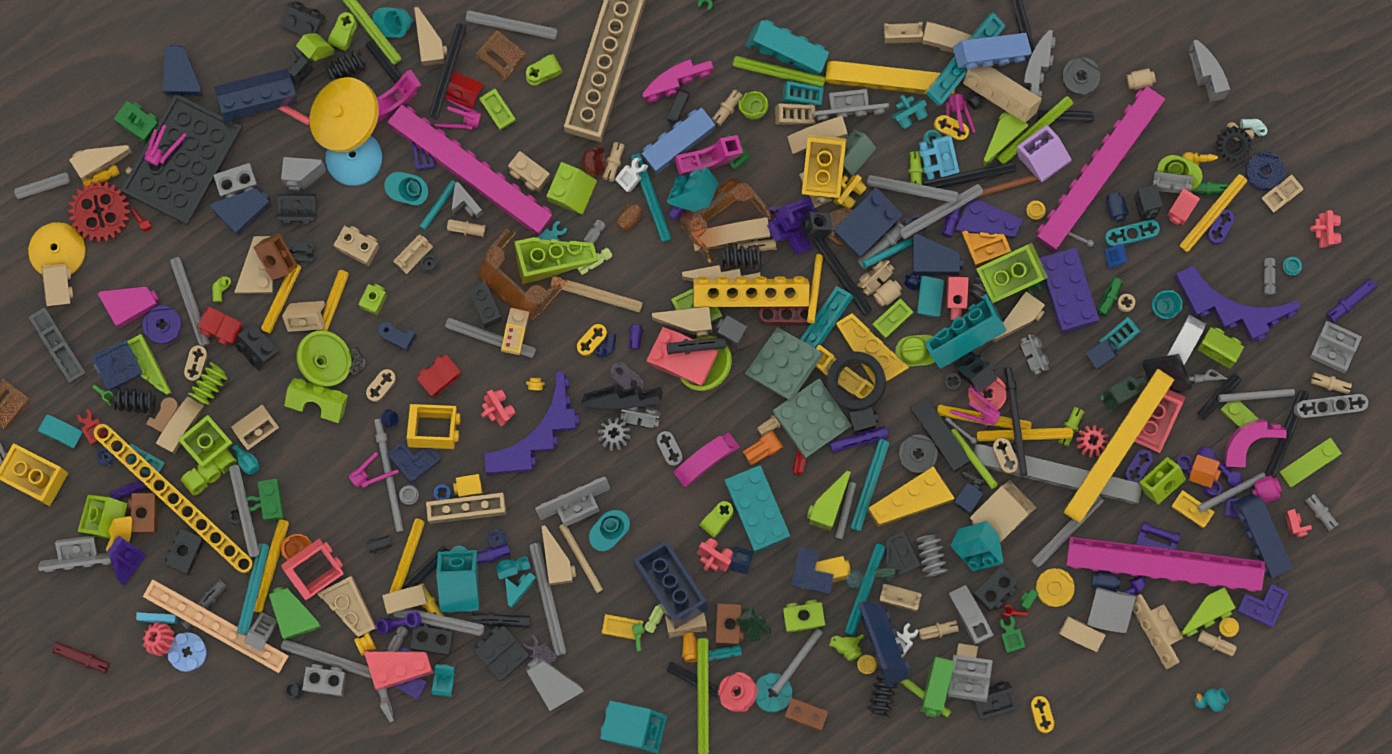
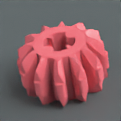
[1076,425,1109,458]
[142,622,176,656]

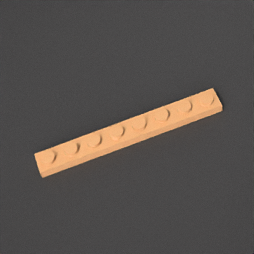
[143,579,289,673]

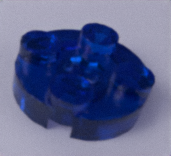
[1246,152,1285,190]

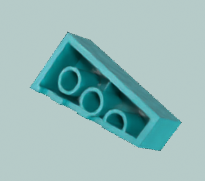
[745,20,829,75]
[925,293,1007,369]

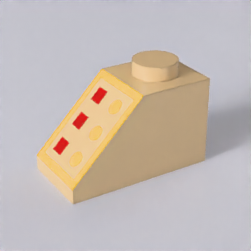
[501,308,529,355]

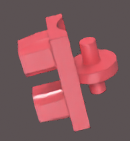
[1310,210,1341,248]
[481,390,516,427]
[696,538,733,572]

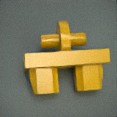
[832,174,867,209]

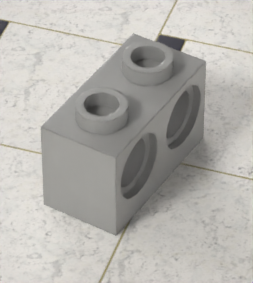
[214,163,259,200]
[302,664,347,697]

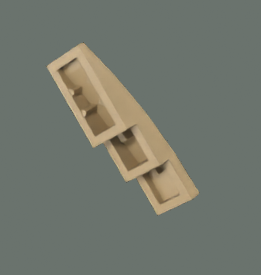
[692,217,770,252]
[682,265,761,282]

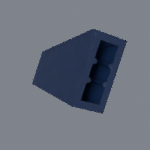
[163,44,203,96]
[210,188,271,236]
[913,234,963,276]

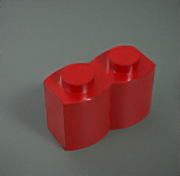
[196,307,243,346]
[417,355,462,399]

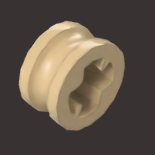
[1117,294,1135,312]

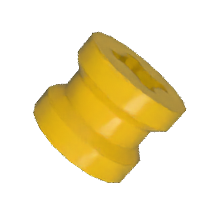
[354,632,377,656]

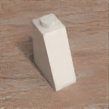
[1167,315,1206,365]

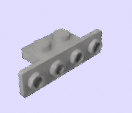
[813,89,889,121]
[535,477,610,527]
[38,535,111,572]

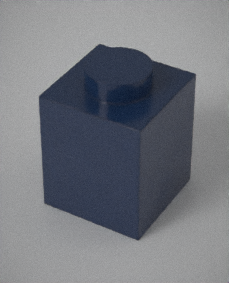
[1086,340,1119,369]
[954,483,983,515]

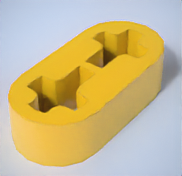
[933,115,969,141]
[577,324,607,357]
[1031,696,1054,733]

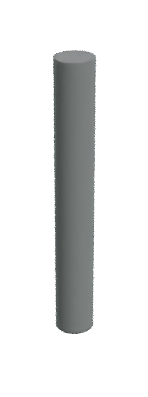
[835,482,856,540]

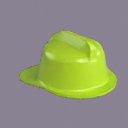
[1157,155,1203,190]
[895,335,935,366]

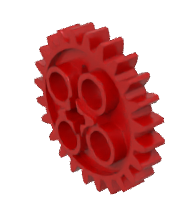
[68,181,131,243]

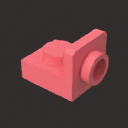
[1284,509,1312,538]

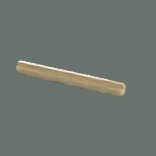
[551,276,643,312]

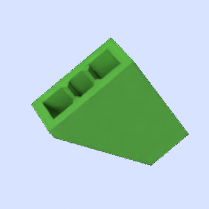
[269,587,322,640]
[920,657,955,717]

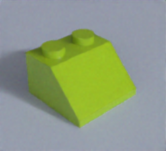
[547,162,597,215]
[1197,327,1244,369]
[178,415,233,468]
[77,495,128,540]

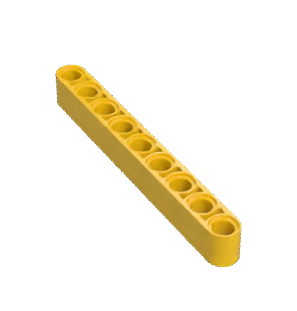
[1063,369,1174,523]

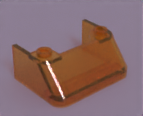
[679,178,771,263]
[478,229,568,320]

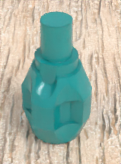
[232,444,259,475]

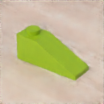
[983,111,1029,167]
[1279,438,1342,488]

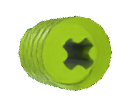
[188,362,228,405]

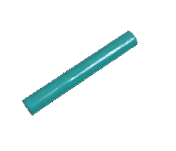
[420,180,456,230]
[862,238,913,268]

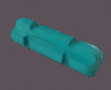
[708,645,742,661]

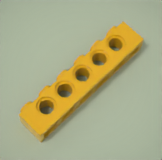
[693,276,810,307]

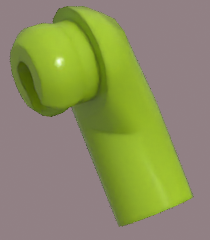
[212,276,231,303]

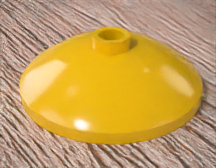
[28,222,86,275]

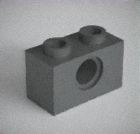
[716,315,747,350]

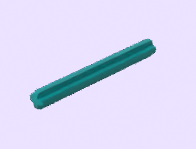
[631,153,671,242]
[850,439,889,531]
[237,543,269,635]
[845,544,885,636]

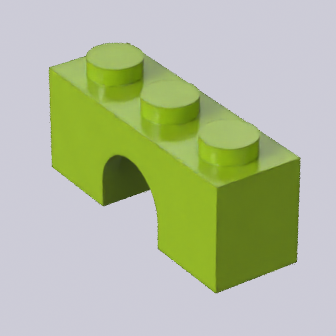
[284,378,348,423]

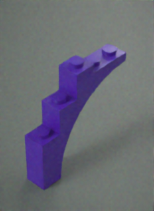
[1174,265,1300,342]
[484,371,579,475]

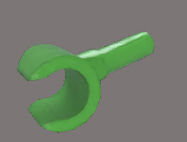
[92,384,115,406]
[632,623,645,651]

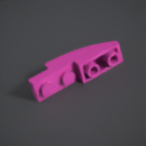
[643,59,713,103]

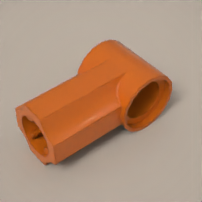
[743,431,784,466]

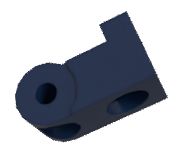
[378,322,417,353]

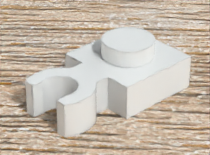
[615,158,648,192]
[895,623,918,658]

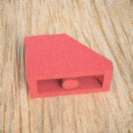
[1167,189,1200,225]

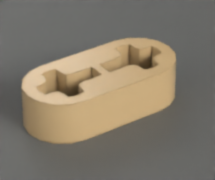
[184,345,208,382]
[366,369,396,403]
[993,438,1018,474]

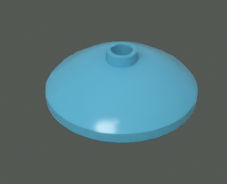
[326,136,383,186]

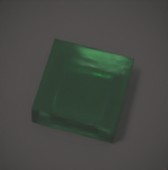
[873,568,895,578]

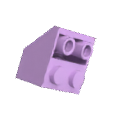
[1017,125,1072,183]

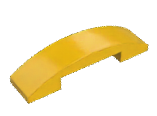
[815,345,874,399]

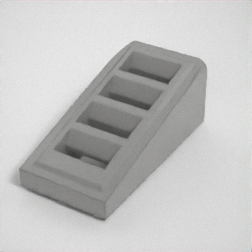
[244,612,278,651]

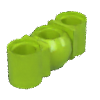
[181,448,237,496]

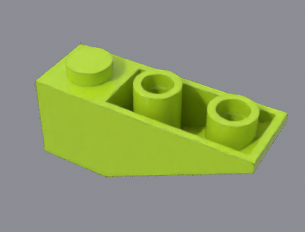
[1181,587,1235,637]

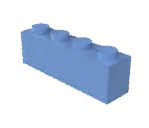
[953,33,1032,70]
[642,107,716,175]

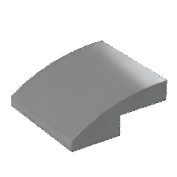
[1310,321,1362,374]
[1087,587,1136,633]
[948,655,993,702]

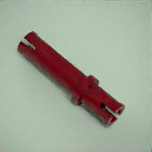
[52,641,110,674]

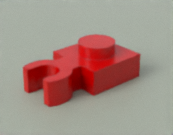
[77,409,108,445]

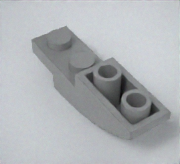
[1023,30,1055,98]

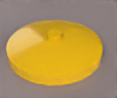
[310,77,379,153]

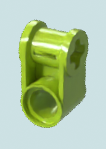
[328,12,357,51]
[526,54,563,86]
[699,501,734,538]

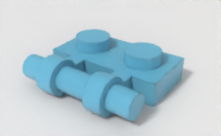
[919,135,960,180]

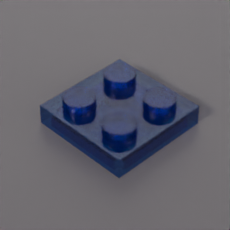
[91,339,143,391]

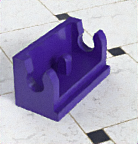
[775,197,817,232]

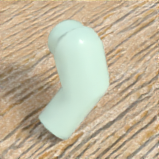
[1240,119,1268,136]

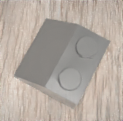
[281,157,326,192]

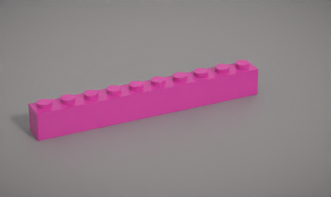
[1036,86,1165,253]
[388,104,553,236]
[1067,537,1265,591]

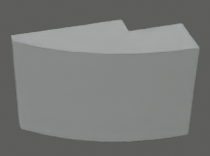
[1189,40,1230,102]

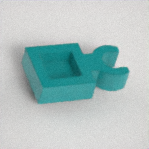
[537,221,567,241]
[495,556,531,579]

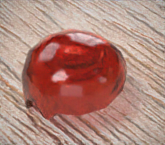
[582,146,607,176]

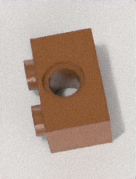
[253,233,298,280]
[128,493,158,534]
[716,604,745,645]
[785,698,828,732]

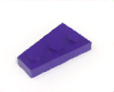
[955,198,1023,238]

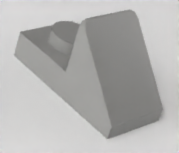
[452,182,483,219]

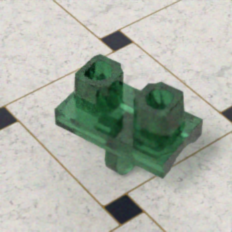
[736,607,771,642]

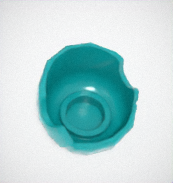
[1151,290,1182,319]

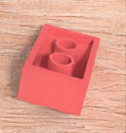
[646,327,719,386]
[1134,389,1186,453]

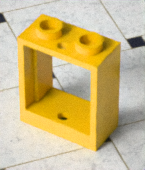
[407,404,461,449]

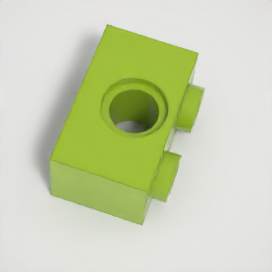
[1139,457,1186,505]
[783,600,825,633]

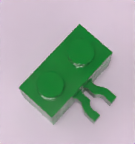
[114,101,158,144]
[247,479,285,523]

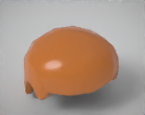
[281,534,312,561]

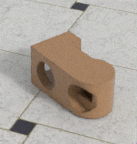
[146,397,180,433]

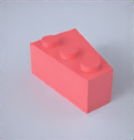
[364,652,433,691]

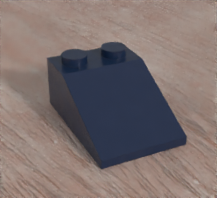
[833,187,903,258]

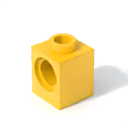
[453,474,483,498]

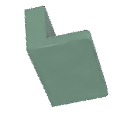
[844,129,876,176]

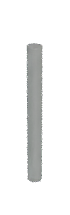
[1218,389,1295,402]
[1197,472,1266,513]
[772,629,823,694]

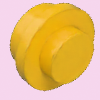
[1026,201,1046,220]
[526,378,545,390]
[1219,618,1239,637]
[857,655,877,674]

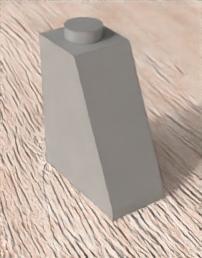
[525,658,583,711]

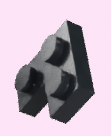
[1142,354,1192,392]

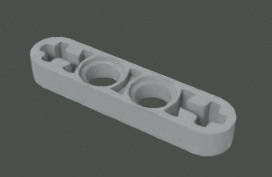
[1294,394,1368,419]

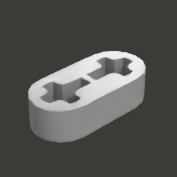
[657,431,683,467]

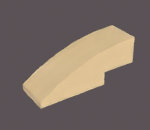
[922,22,972,53]
[787,116,848,155]
[156,396,204,454]

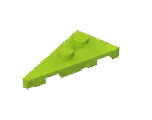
[109,334,172,395]

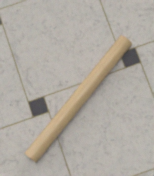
[559,524,603,593]

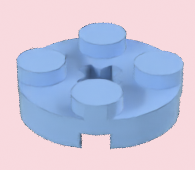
[168,633,207,672]

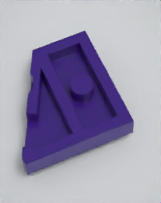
[107,536,146,585]

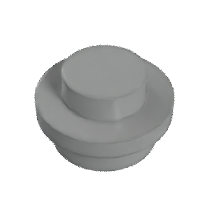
[399,485,419,505]

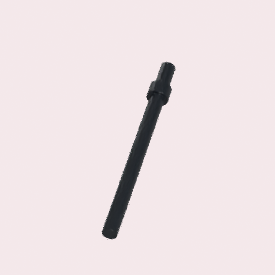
[1004,367,1028,476]

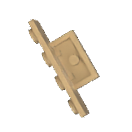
[1132,594,1183,669]

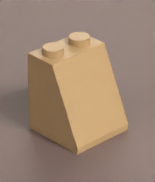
[970,481,1037,543]

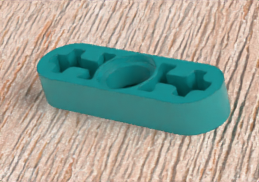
[1105,220,1160,247]

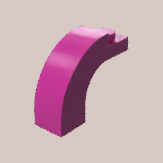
[377,70,422,124]
[674,135,743,175]
[1224,419,1286,467]
[673,432,740,487]

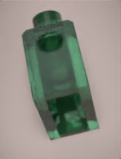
[1100,375,1147,413]

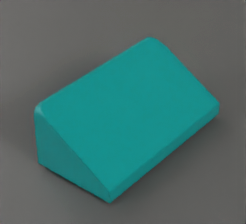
[917,276,944,318]

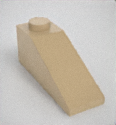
[414,7,448,67]
[69,145,133,181]
[991,292,1045,343]
[652,307,712,337]
[542,526,576,586]

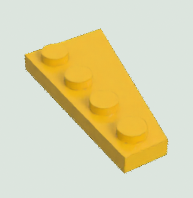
[836,314,909,386]

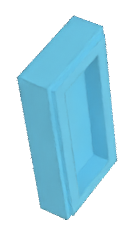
[136,613,179,624]

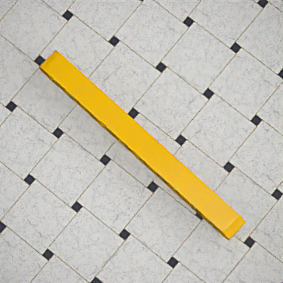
[94,424,253,574]

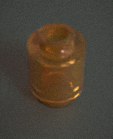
[615,203,643,232]

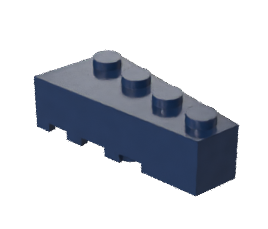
[1231,493,1293,578]

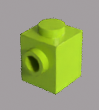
[358,284,387,316]

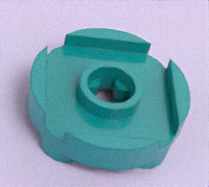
[755,673,792,712]

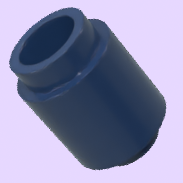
[1105,193,1129,222]
[1091,571,1120,592]

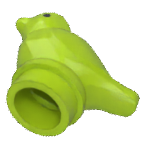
[829,634,864,662]

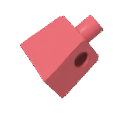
[946,277,968,320]

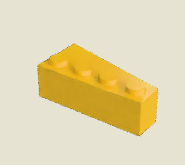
[868,467,955,527]

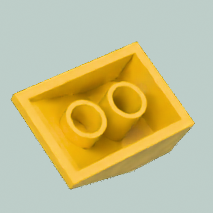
[802,134,847,198]
[0,443,68,507]

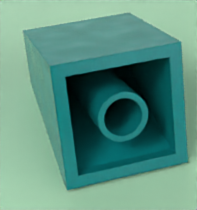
[436,550,480,613]
[600,701,667,754]

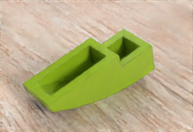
[296,33,335,61]

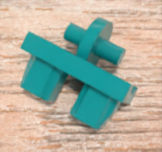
[891,95,928,129]

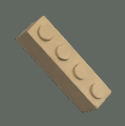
[963,66,1042,123]
[426,493,507,524]

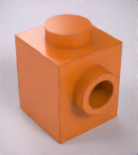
[1189,455,1221,488]

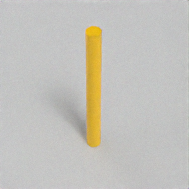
[807,254,823,323]

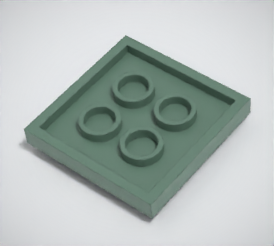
[745,327,823,402]
[772,378,852,458]

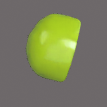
[738,91,769,120]

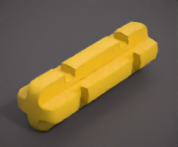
[83,165,119,188]

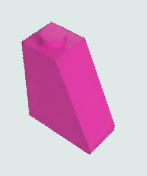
[97,287,159,329]

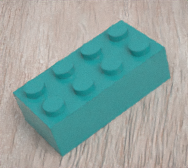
[725,465,790,554]

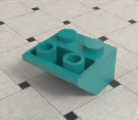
[667,167,719,212]
[950,521,1003,572]

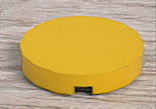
[1036,568,1075,607]

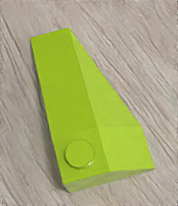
[514,237,598,284]

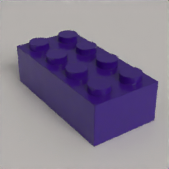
[1039,248,1099,335]

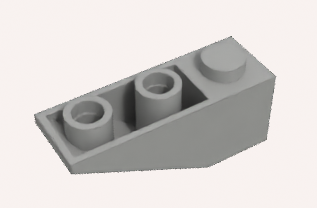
[948,585,993,646]

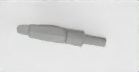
[1189,369,1228,383]
[378,688,394,722]

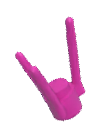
[945,94,976,133]
[434,99,481,130]
[144,125,187,166]
[950,386,1000,426]
[349,452,399,488]

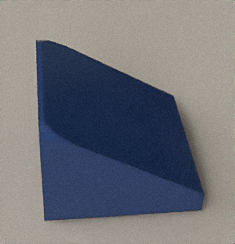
[729,547,753,574]

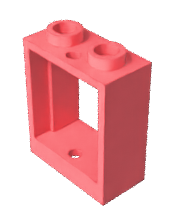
[281,539,344,600]

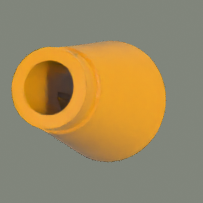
[682,632,698,663]

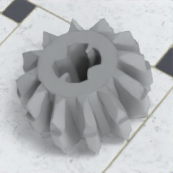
[598,418,630,451]

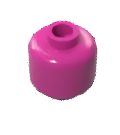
[1252,476,1283,504]

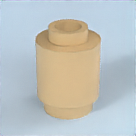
[1127,68,1156,90]
[873,280,902,307]

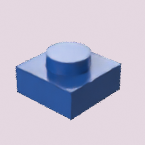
[1104,244,1128,268]

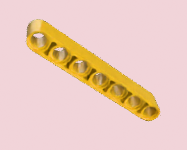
[825,61,955,96]

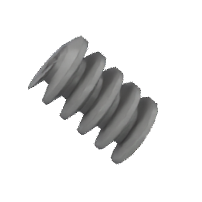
[916,535,948,577]

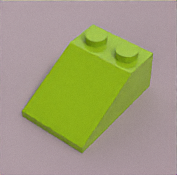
[976,243,1048,303]
[807,471,851,532]

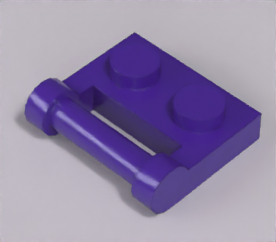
[1135,522,1181,550]

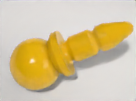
[1182,152,1218,166]

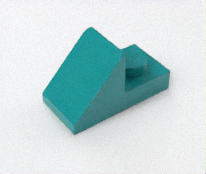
[505,572,537,609]

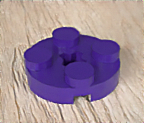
[143,305,182,344]

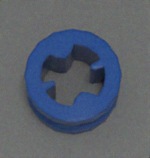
[434,484,451,501]

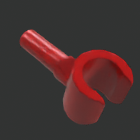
[131,209,152,232]
[999,605,1028,618]

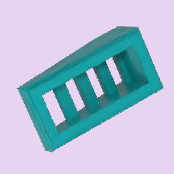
[782,81,824,106]
[1099,317,1142,350]

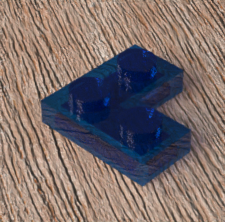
[387,442,441,484]
[791,547,834,594]

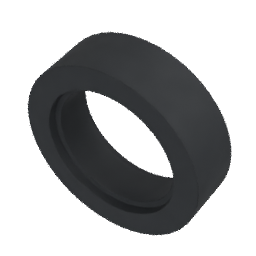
[827,351,886,411]

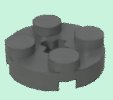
[1062,57,1100,96]
[899,434,938,474]

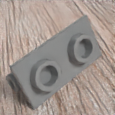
[1153,172,1193,194]
[1020,335,1050,375]
[620,407,661,428]

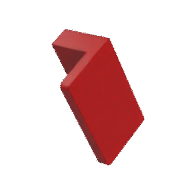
[445,71,484,109]

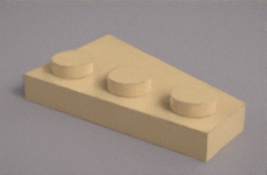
[234,236,273,294]
[317,576,377,637]

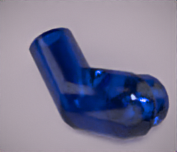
[595,333,616,358]

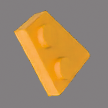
[962,231,1011,267]

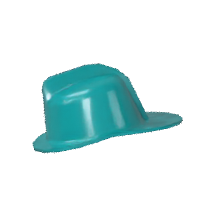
[373,7,414,38]
[385,172,428,205]
[589,510,630,551]

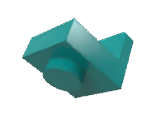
[432,664,455,697]

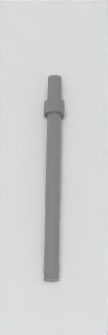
[374,419,404,532]

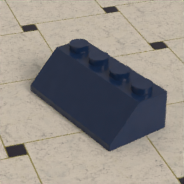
[214,68,297,122]
[858,602,910,686]

